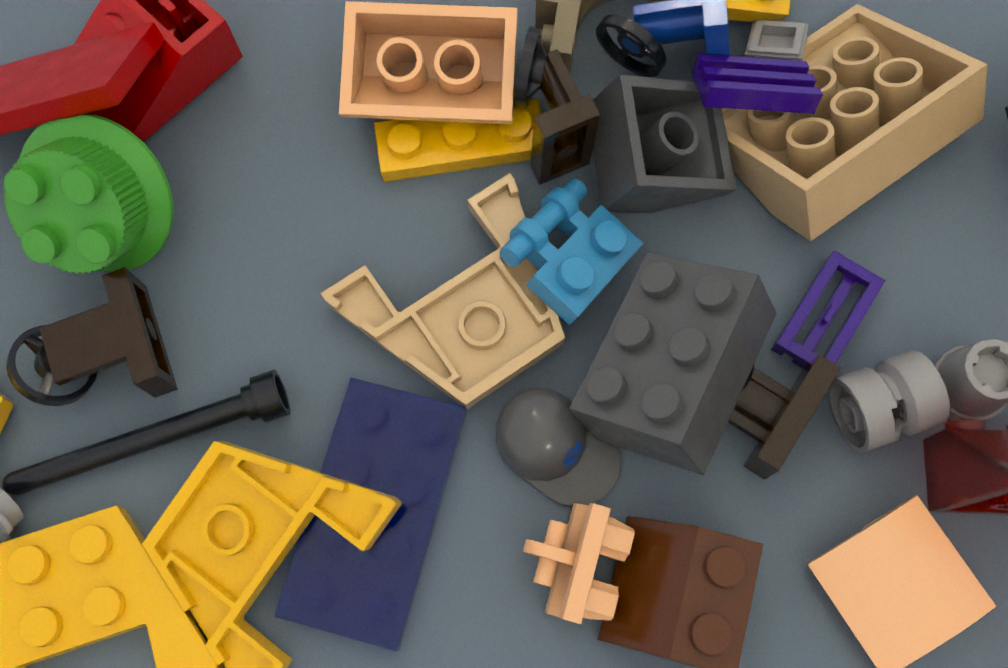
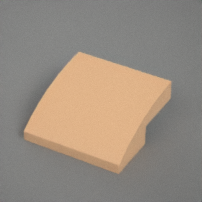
[808,495,997,668]

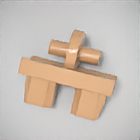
[522,503,635,624]

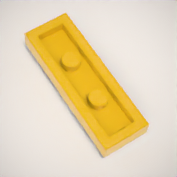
[374,98,541,182]

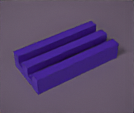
[692,53,823,114]
[771,250,886,368]

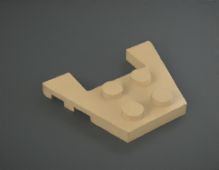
[320,173,565,410]

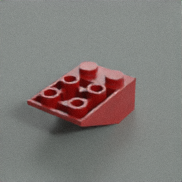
[74,0,243,142]

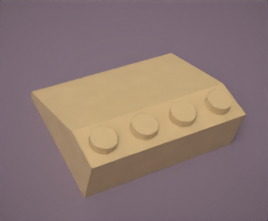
[722,4,988,242]

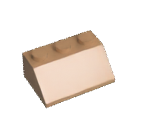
[339,1,518,124]

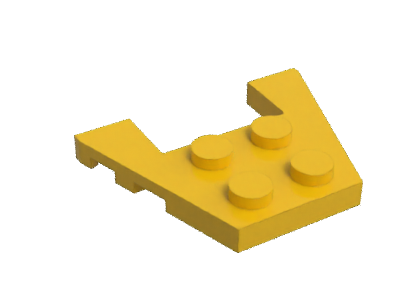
[142,441,403,668]
[0,505,224,668]

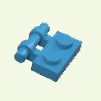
[500,178,643,325]

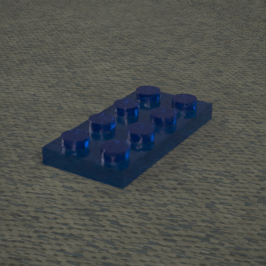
[274,377,467,651]

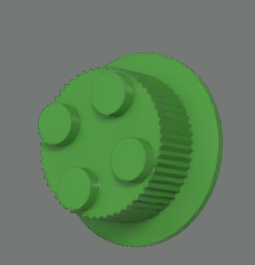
[3,113,174,274]

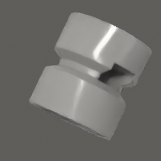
[828,350,950,453]

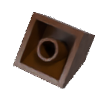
[597,516,763,668]

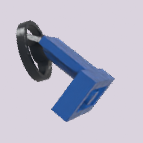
[596,0,730,77]

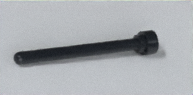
[2,369,290,496]

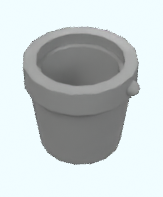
[933,339,1008,424]

